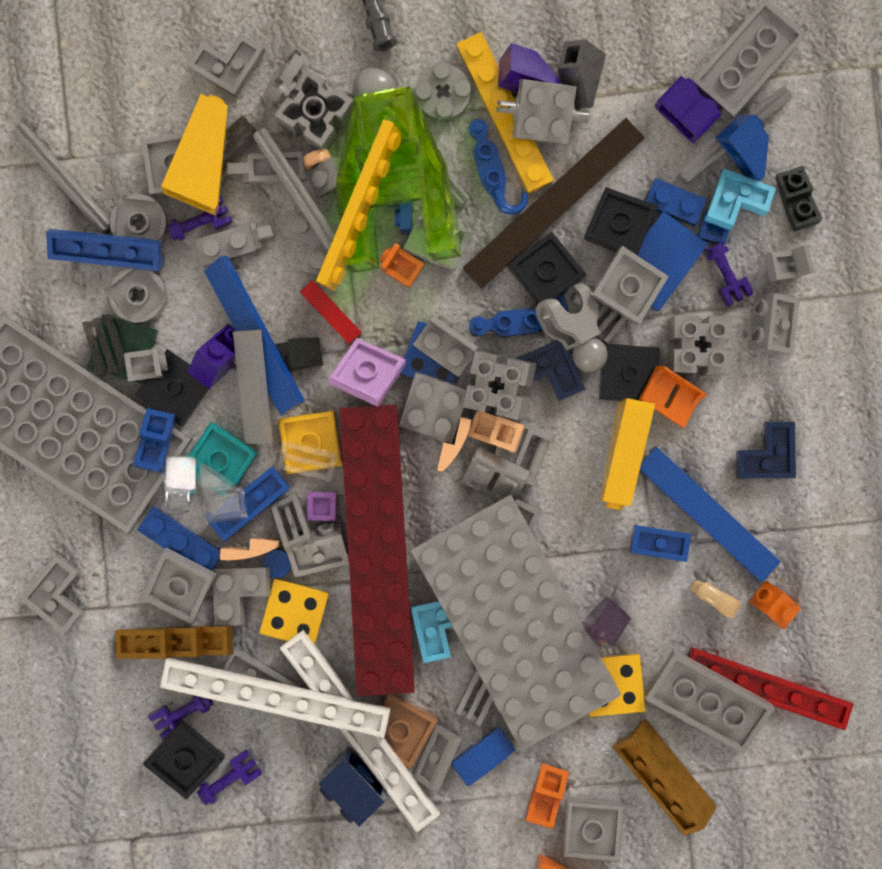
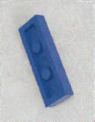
[207,466,291,542]
[137,506,220,571]

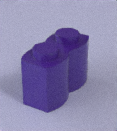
[654,76,721,144]

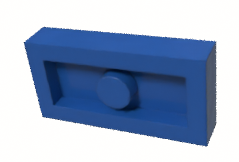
[645,178,707,227]
[629,525,691,562]

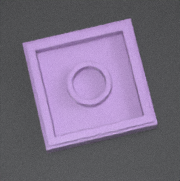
[328,338,406,407]

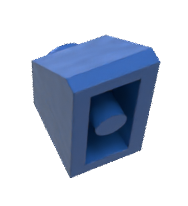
[716,114,769,181]

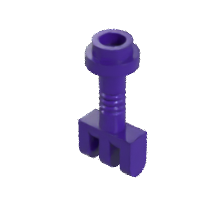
[167,196,233,241]
[706,242,753,307]
[148,695,214,740]
[197,749,262,805]

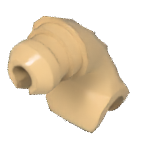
[690,580,741,618]

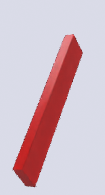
[688,647,854,730]

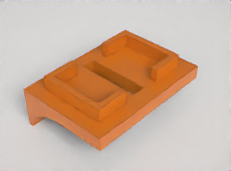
[639,366,708,428]

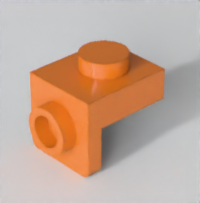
[379,243,425,289]
[749,581,801,630]

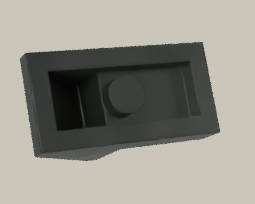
[275,337,324,371]

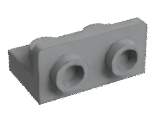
[749,293,800,355]
[413,315,479,378]
[287,522,349,577]

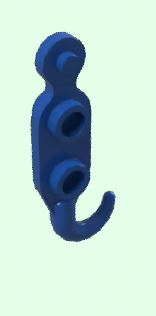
[469,119,528,215]
[469,295,568,337]

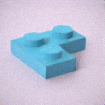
[704,168,776,230]
[411,600,453,663]

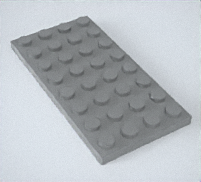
[0,316,193,534]
[411,494,621,751]

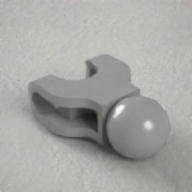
[535,283,608,373]

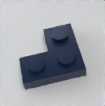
[516,340,586,401]
[736,422,796,479]

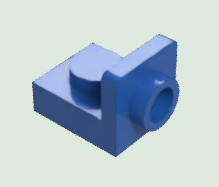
[383,191,413,235]

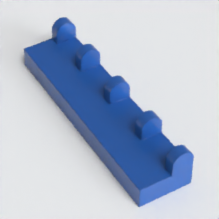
[46,229,165,271]

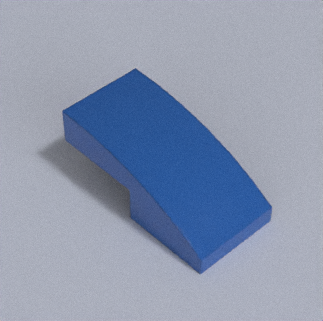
[133,408,176,474]
[451,727,516,786]

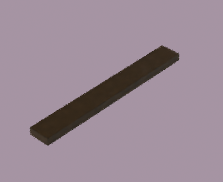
[463,118,645,289]

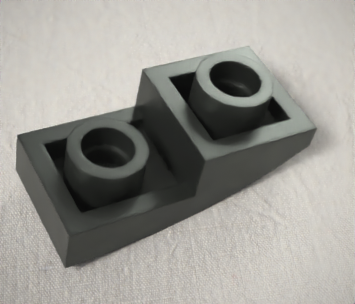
[776,166,822,232]

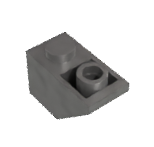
[558,39,606,109]

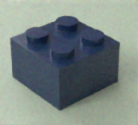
[318,746,386,827]

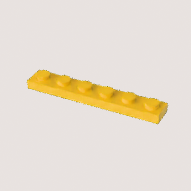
[456,32,554,194]
[316,119,401,291]

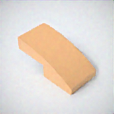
[467,410,525,453]
[437,417,472,472]
[220,538,282,560]

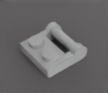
[494,418,556,487]

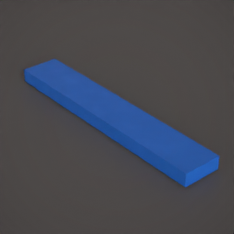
[204,256,305,416]
[639,446,781,582]

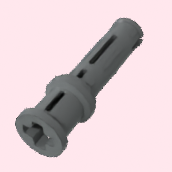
[362,0,397,52]

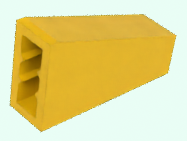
[161,94,228,216]
[599,398,655,511]

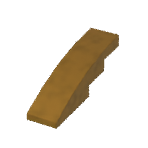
[115,625,233,659]

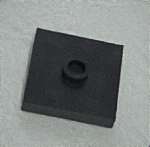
[584,187,658,256]
[508,232,587,305]
[598,343,660,401]
[135,349,209,427]
[143,720,225,800]

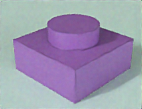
[307,492,337,521]

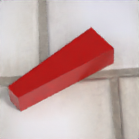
[300,280,362,345]

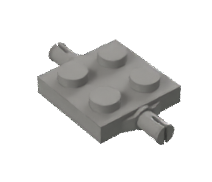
[496,79,590,144]

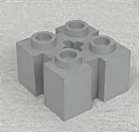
[274,69,356,150]
[668,315,732,377]
[463,351,537,420]

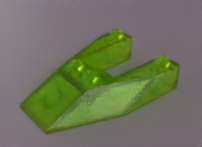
[336,86,462,273]

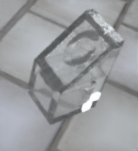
[160,457,196,515]
[197,464,248,524]

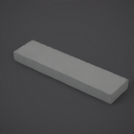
[233,330,273,444]
[221,646,320,729]

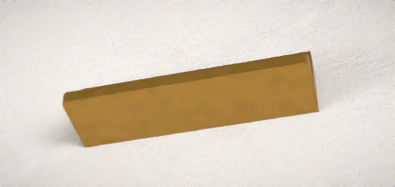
[612,719,717,836]

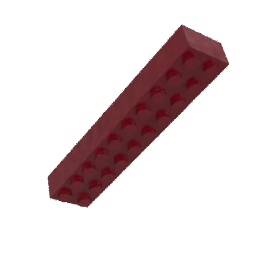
[340,405,415,697]

